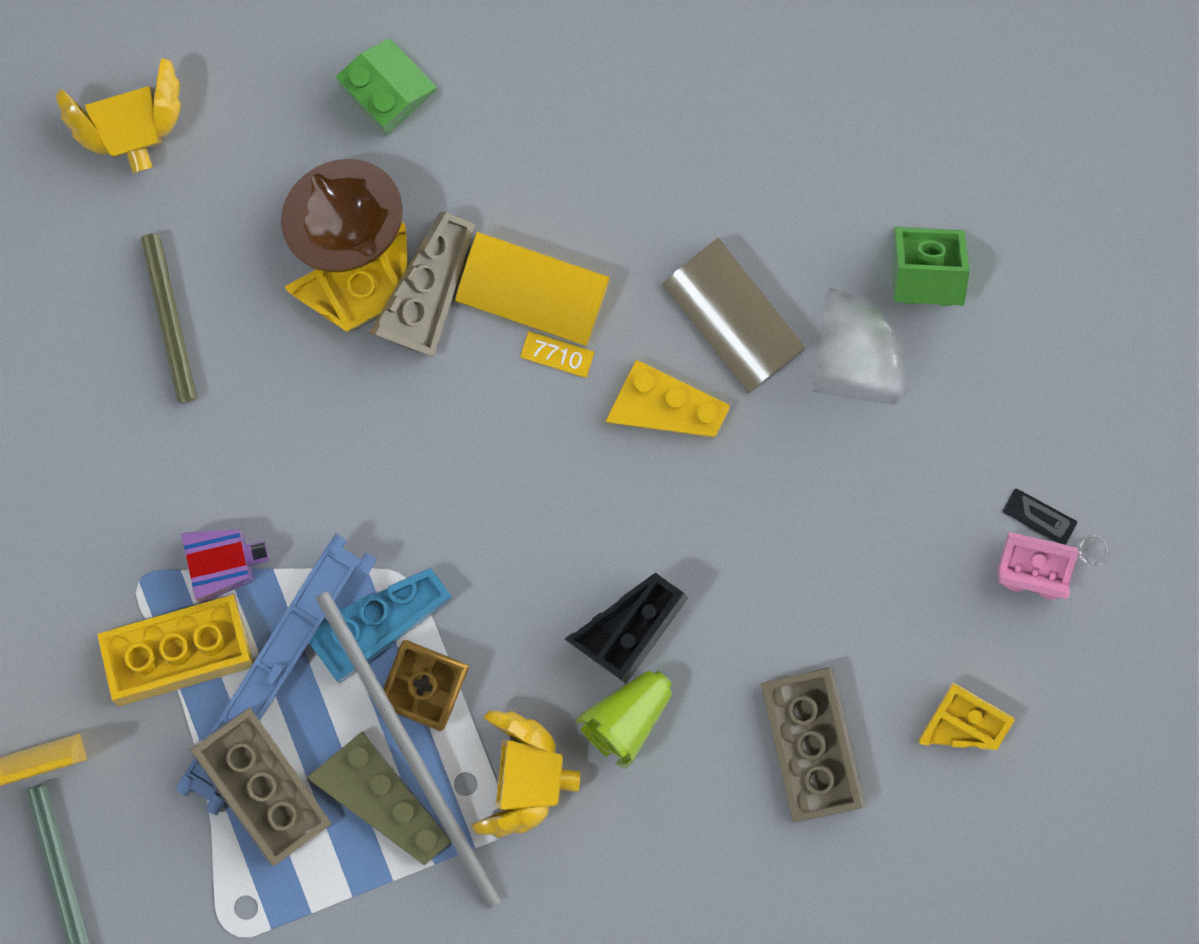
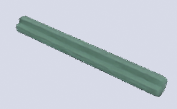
[26,784,89,944]

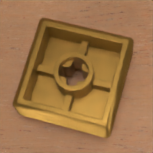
[383,640,469,731]

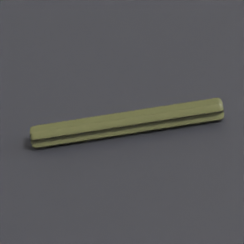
[141,233,197,404]

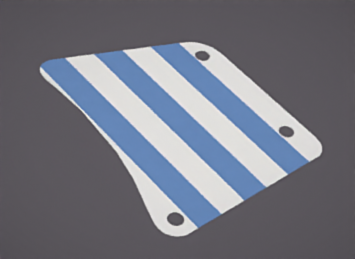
[136,568,507,937]

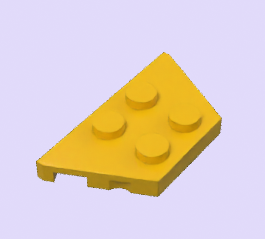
[284,221,408,333]

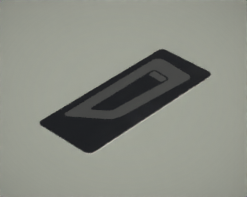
[1003,488,1077,545]

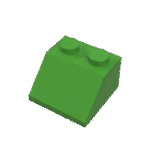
[335,38,437,136]
[892,227,970,306]

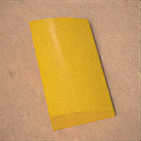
[455,232,610,347]
[97,594,254,707]
[0,733,88,786]

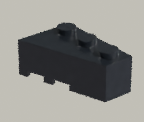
[564,572,688,684]

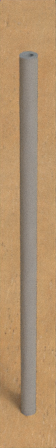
[315,591,501,908]

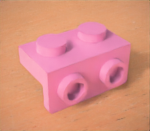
[997,532,1078,600]

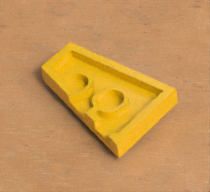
[605,359,731,438]

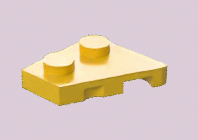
[918,682,1015,750]

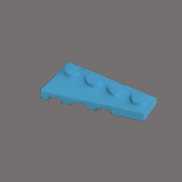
[309,568,453,684]

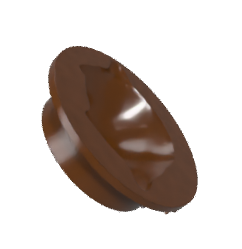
[281,159,403,273]

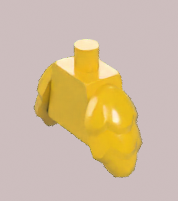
[55,58,181,173]
[471,710,580,838]

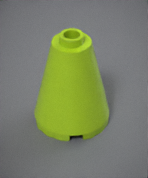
[575,670,673,769]

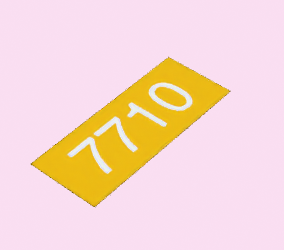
[520,331,595,378]

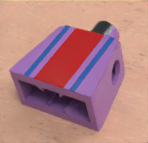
[181,530,270,603]

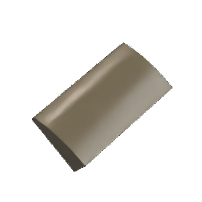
[662,238,806,394]
[761,667,866,823]
[188,707,332,867]

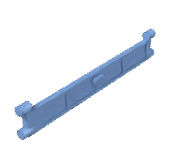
[176,533,378,815]

